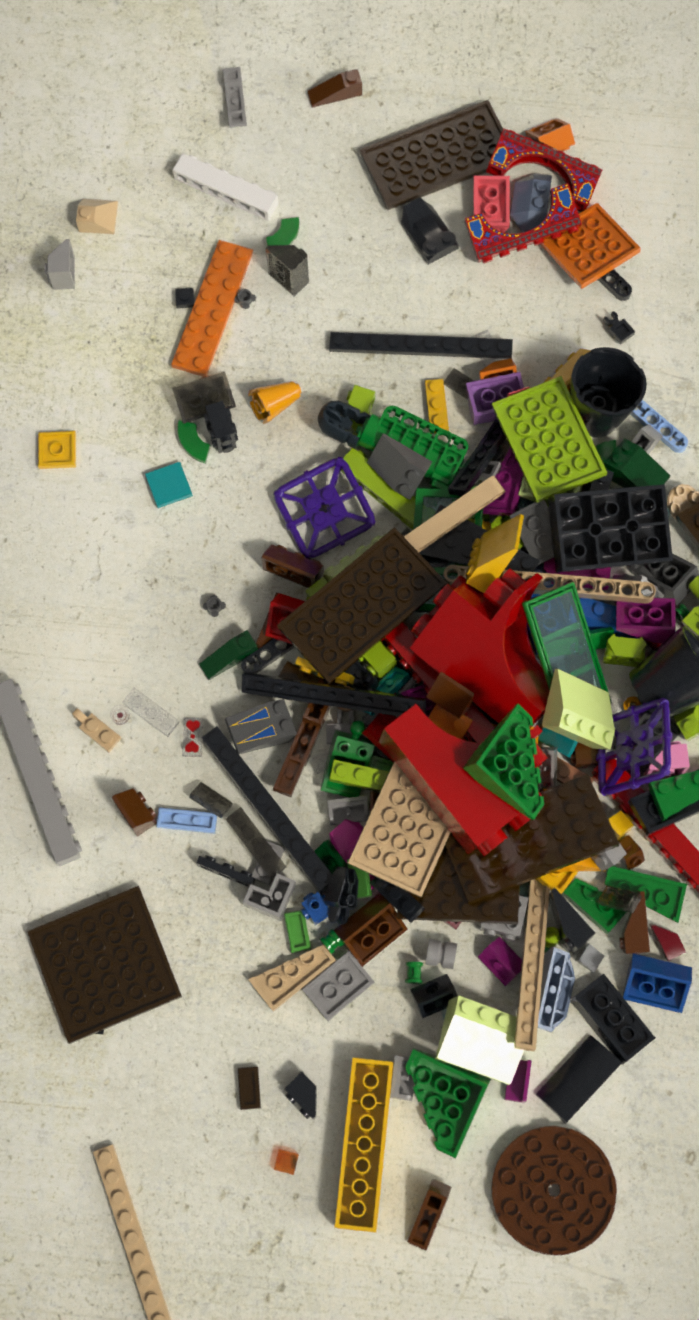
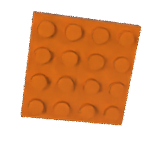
[541,203,641,289]

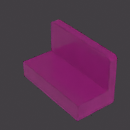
[478,937,522,986]
[504,1060,532,1103]

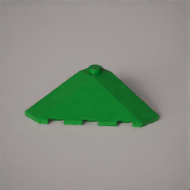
[463,704,544,820]
[405,1048,491,1159]

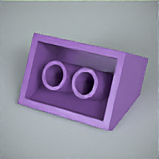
[466,372,524,425]

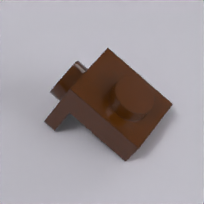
[618,835,645,870]

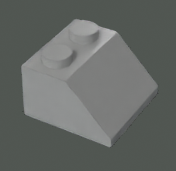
[45,239,75,290]

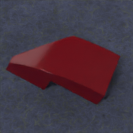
[650,924,686,961]

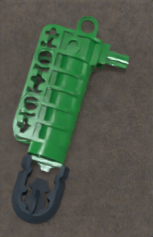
[317,401,469,508]

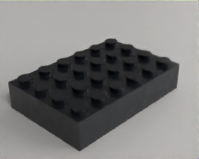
[548,484,673,573]

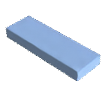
[156,807,218,834]

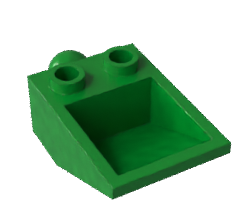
[320,721,375,798]

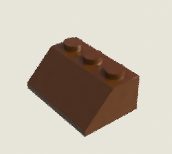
[261,544,324,588]
[333,893,408,967]

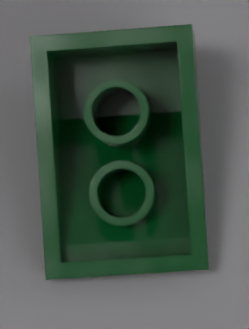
[604,438,671,488]

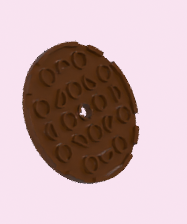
[491,1126,617,1255]

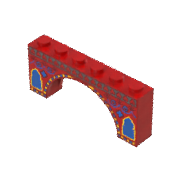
[486,129,603,212]
[464,183,582,264]

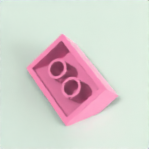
[644,741,690,783]

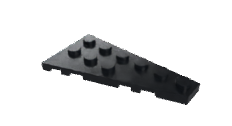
[419,504,540,572]

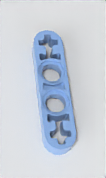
[631,400,688,453]

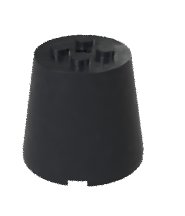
[569,347,647,437]
[629,626,699,722]

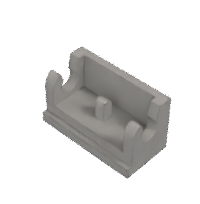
[537,747,557,789]
[327,796,369,826]
[390,1055,414,1101]

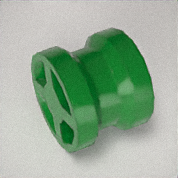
[319,929,344,955]

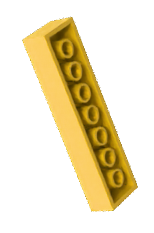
[335,1058,393,1233]

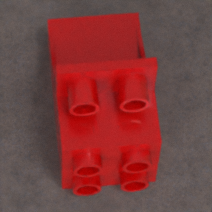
[410,568,549,728]
[379,704,548,857]

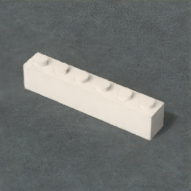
[173,153,278,221]

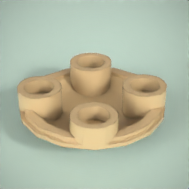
[667,484,699,518]

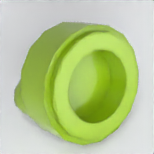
[545,927,560,948]

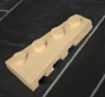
[248,945,336,1012]

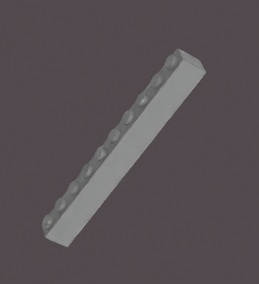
[0,678,82,867]

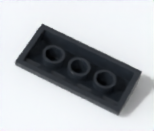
[570,974,655,1065]
[535,1035,622,1124]

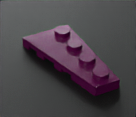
[483,447,524,516]

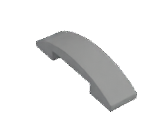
[223,67,247,128]

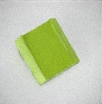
[602,634,647,667]

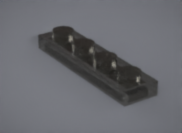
[226,807,287,879]

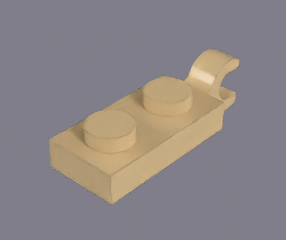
[72,708,121,753]

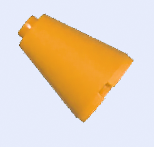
[248,381,301,424]

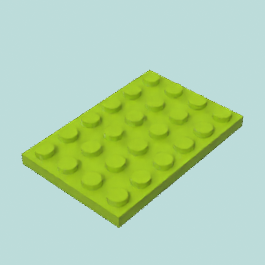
[492,376,607,503]

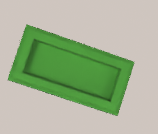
[284,910,311,953]

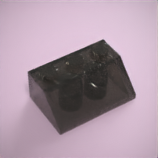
[266,245,309,296]
[171,370,236,424]

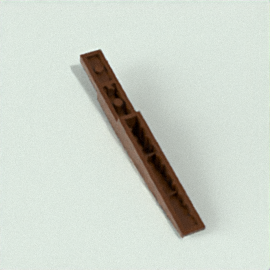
[273,678,340,797]

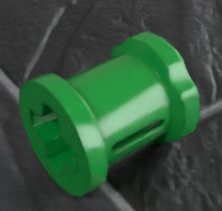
[405,962,423,984]

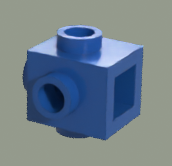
[301,892,329,926]

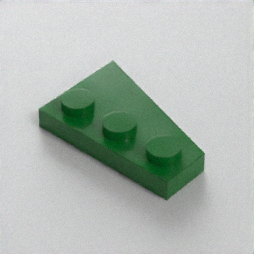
[562,878,633,934]

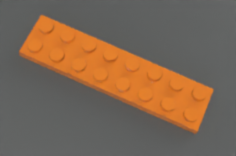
[171,240,253,377]

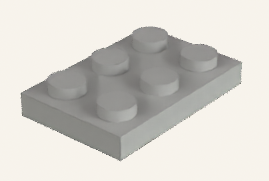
[302,951,375,1021]

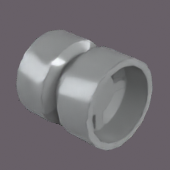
[425,939,457,969]

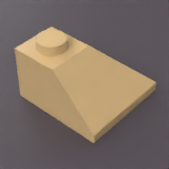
[76,199,118,234]

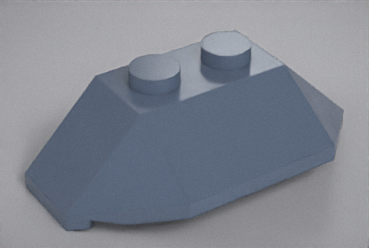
[510,173,552,233]
[538,947,575,1032]

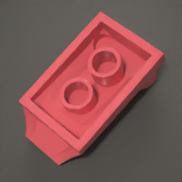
[473,176,510,233]

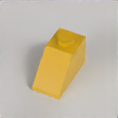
[608,811,634,841]

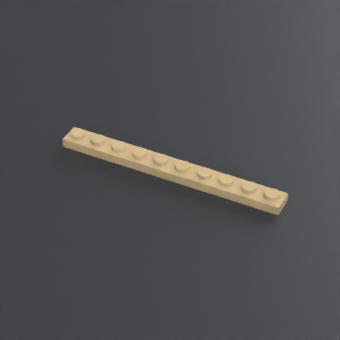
[514,879,550,1052]
[93,1144,171,1320]

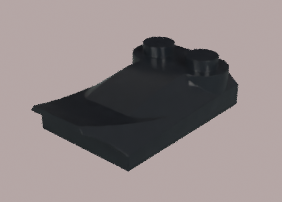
[401,197,459,265]

